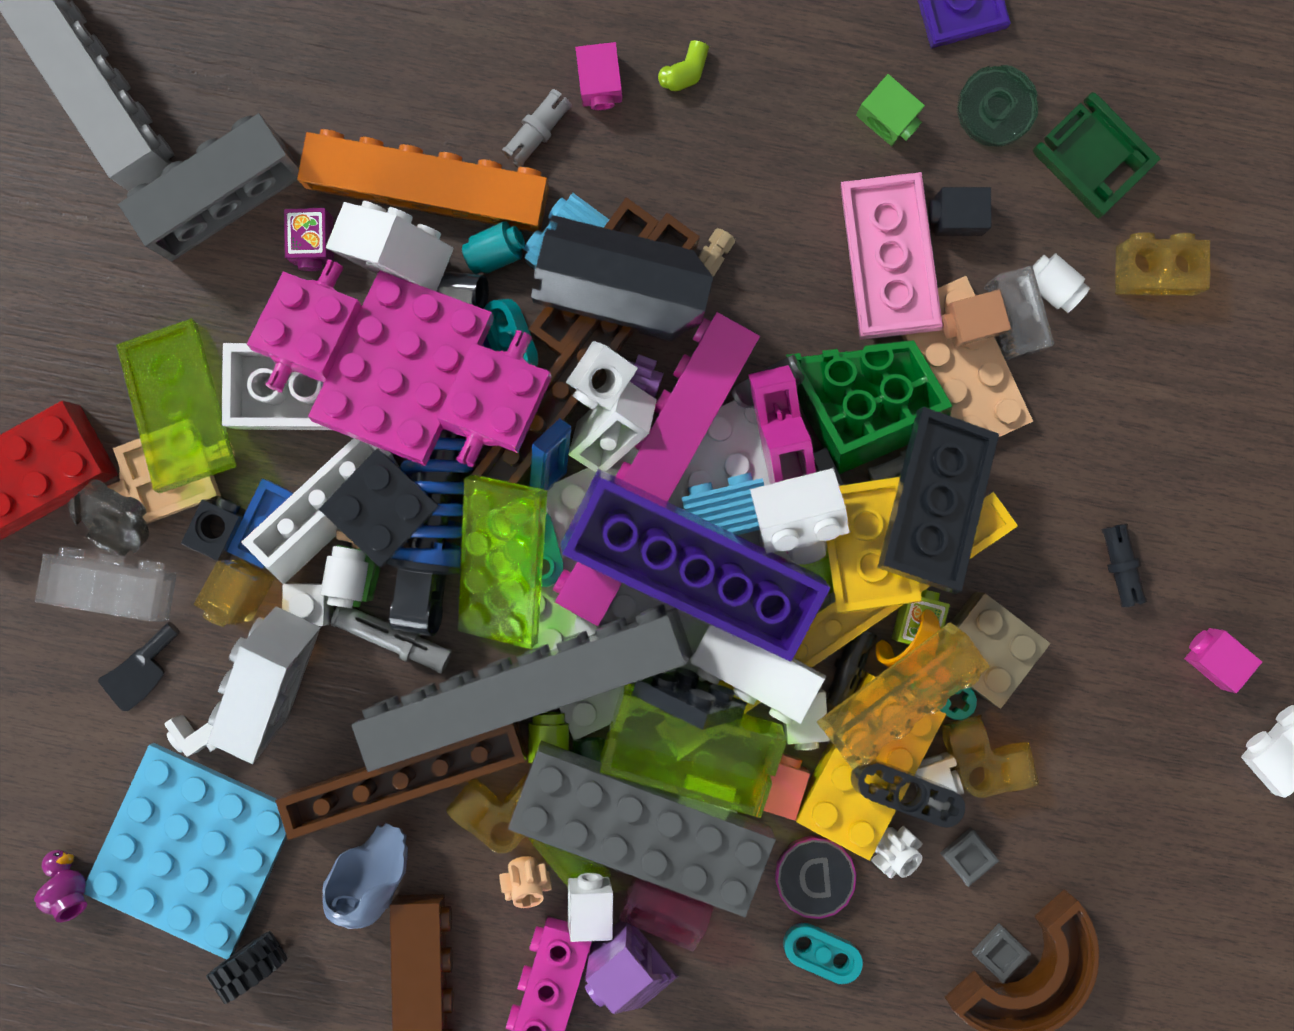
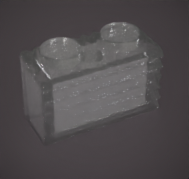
[984,266,1055,360]

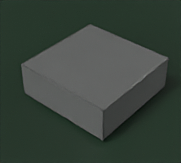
[940,827,999,887]
[972,923,1031,984]

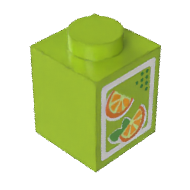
[891,590,950,645]

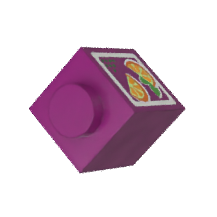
[284,208,334,271]

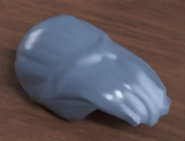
[322,823,408,929]

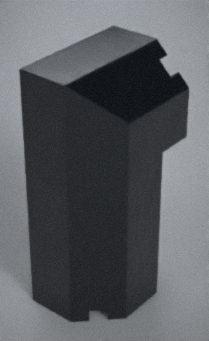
[531,215,713,341]

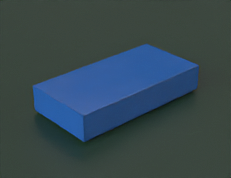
[529,419,571,497]

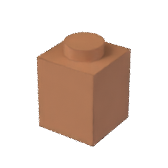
[941,289,1011,347]

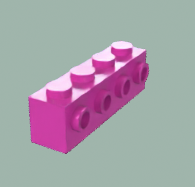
[505,916,592,1031]

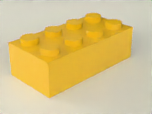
[796,672,946,861]

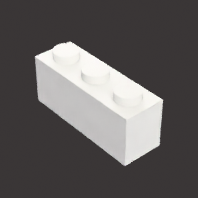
[690,624,827,725]

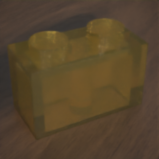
[193,559,275,627]

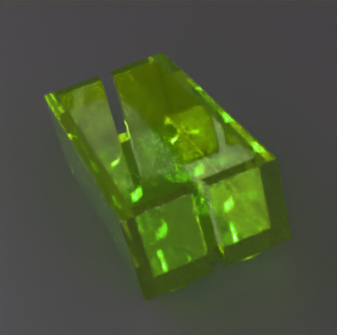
[600,682,787,818]

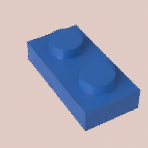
[227,478,294,569]

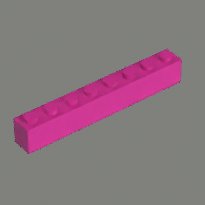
[552,312,760,626]

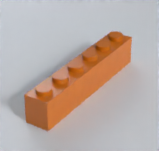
[297,129,549,232]

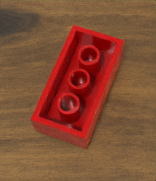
[0,401,119,540]

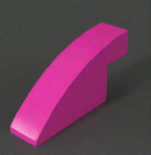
[748,365,816,554]

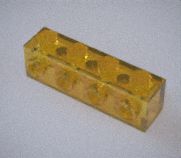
[817,622,990,770]

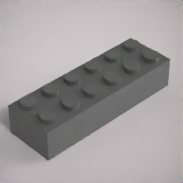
[508,740,776,917]

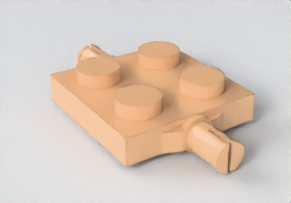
[98,420,235,524]

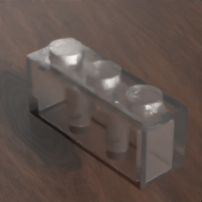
[35,547,177,622]

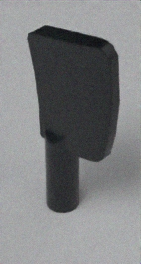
[98,622,180,711]

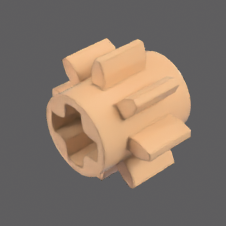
[499,856,552,908]

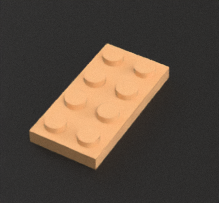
[902,276,1033,437]

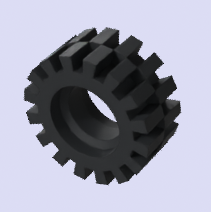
[206,931,288,1004]

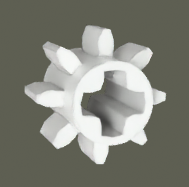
[871,826,923,878]

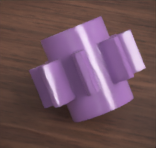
[627,354,664,398]

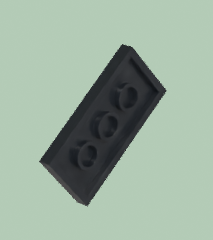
[877,407,999,594]

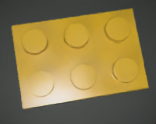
[827,477,922,614]

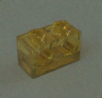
[1115,233,1210,296]

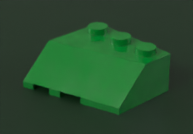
[786,340,953,474]

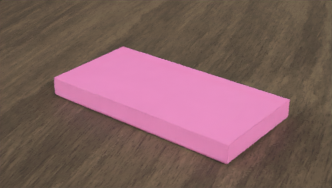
[840,172,943,340]

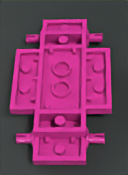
[247,260,552,467]

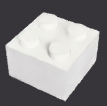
[326,201,454,291]

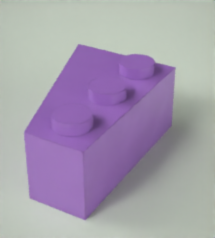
[585,915,678,1014]

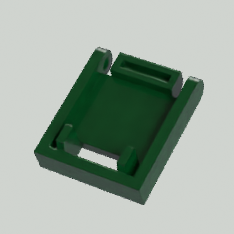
[1033,92,1161,219]

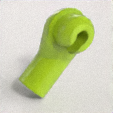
[658,40,709,91]

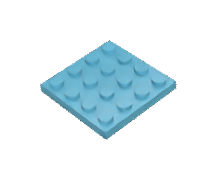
[84,743,287,960]

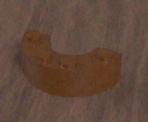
[945,889,1099,1031]

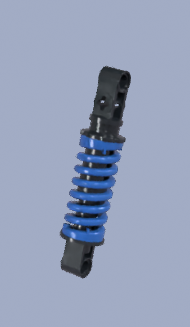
[386,272,489,636]

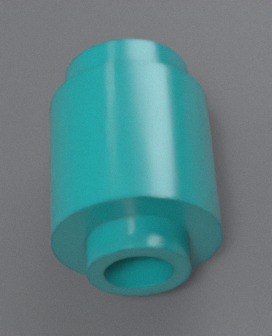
[462,221,525,274]

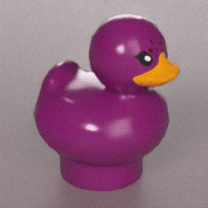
[34,850,87,923]

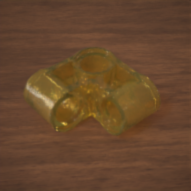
[941,715,1039,798]
[446,773,528,854]

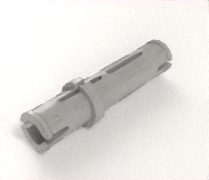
[331,606,452,674]

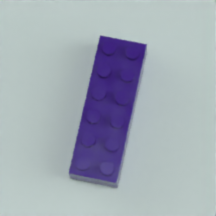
[561,469,831,662]

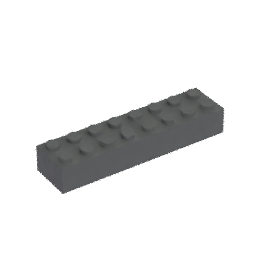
[351,604,693,772]

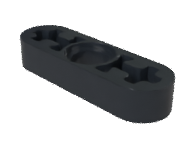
[851,758,965,828]

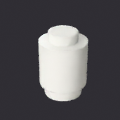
[1028,253,1090,313]
[320,546,369,609]

